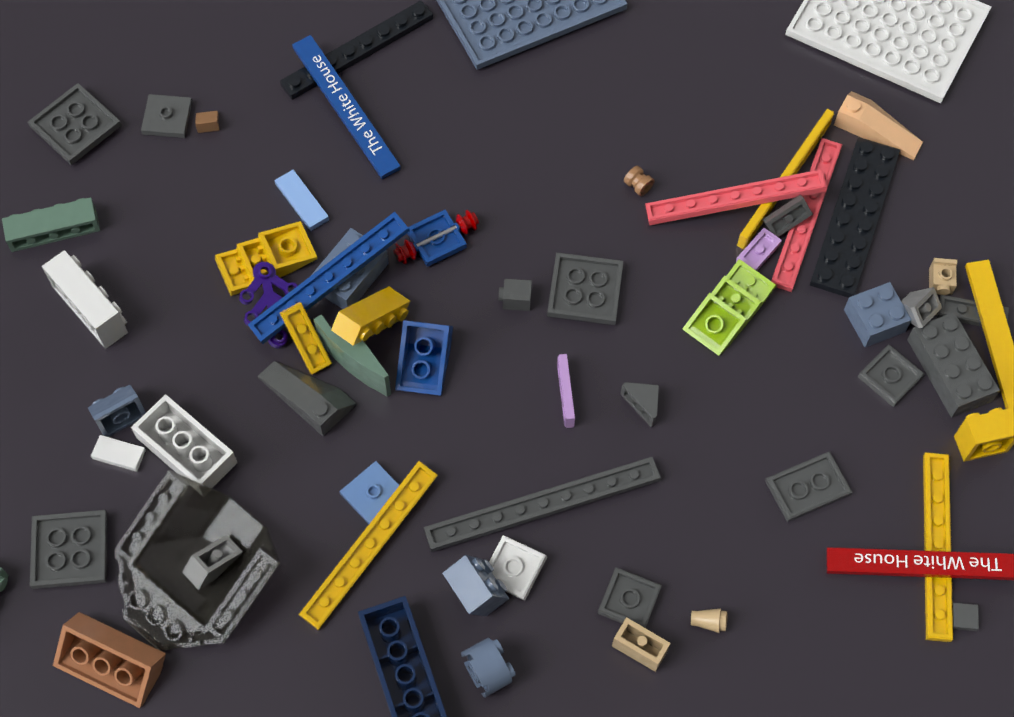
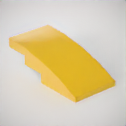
[215,221,317,296]

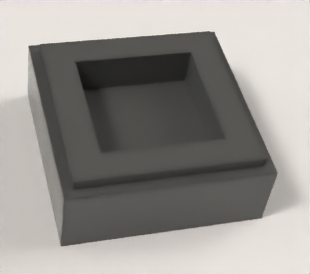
[952,603,979,631]

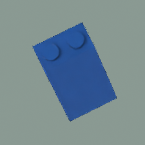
[395,320,453,396]

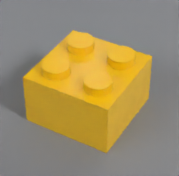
[954,408,1014,462]

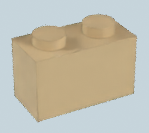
[612,617,670,672]

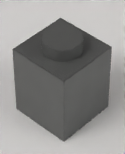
[499,279,532,311]

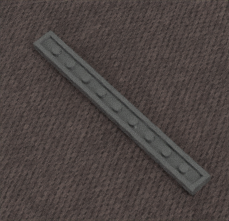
[424,457,661,552]

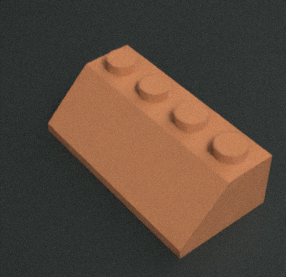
[53,612,166,708]

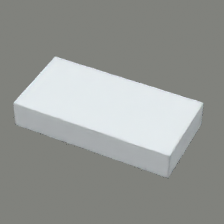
[91,435,146,472]

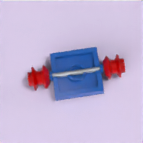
[393,210,479,267]

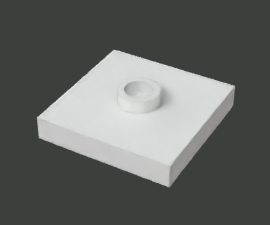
[489,535,547,601]

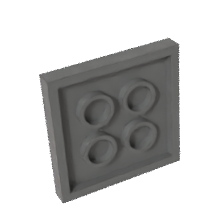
[28,83,122,165]
[547,252,623,325]
[30,510,107,589]

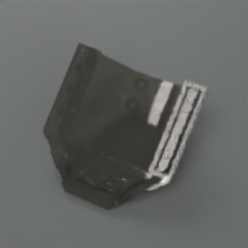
[114,470,281,651]

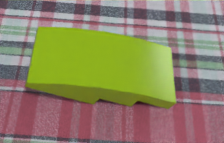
[682,259,777,356]

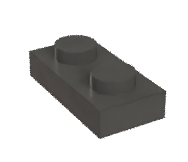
[762,195,813,237]

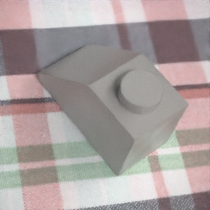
[901,287,942,328]
[182,534,243,590]

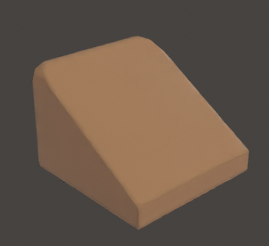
[196,111,220,133]

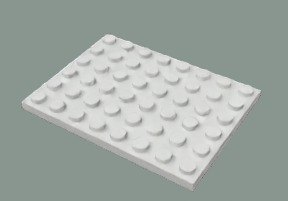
[785,0,991,103]

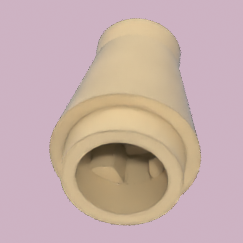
[691,608,728,633]

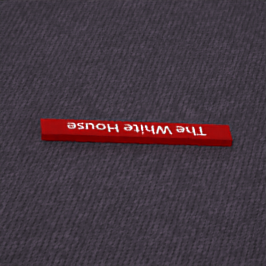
[826,547,1014,580]

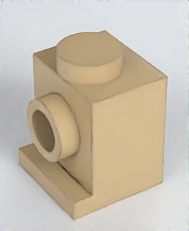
[929,258,957,295]

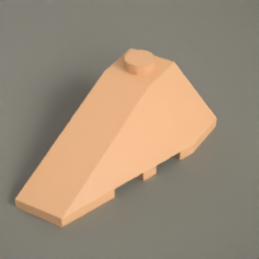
[834,91,923,160]

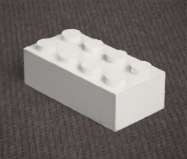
[42,250,128,349]
[131,394,238,496]

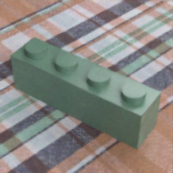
[2,197,100,252]

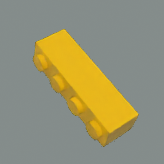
[331,286,410,346]

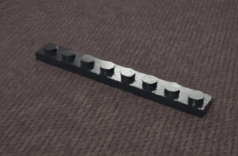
[280,0,433,100]

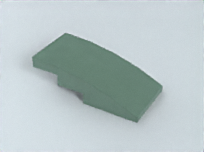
[313,315,391,397]

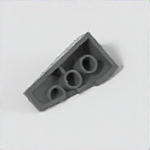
[258,361,356,436]

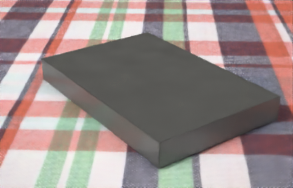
[765,451,852,522]

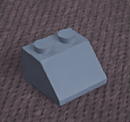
[87,385,146,437]

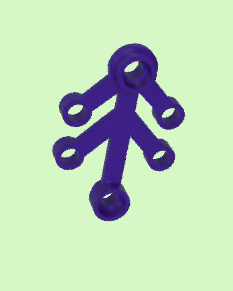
[239,262,298,348]

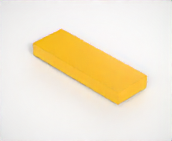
[279,302,332,375]

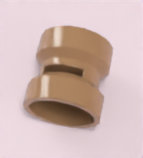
[624,166,655,196]

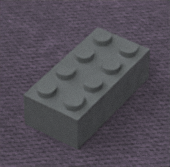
[907,312,1000,418]

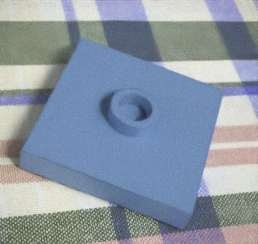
[340,461,399,524]

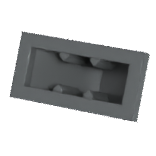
[621,382,659,428]

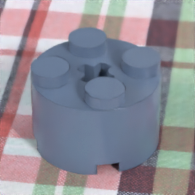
[461,638,516,698]

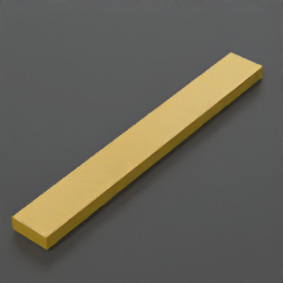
[737,109,834,250]
[965,260,1014,413]
[923,453,953,642]
[299,461,438,630]

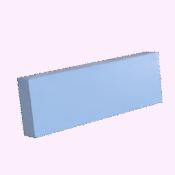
[274,170,329,231]

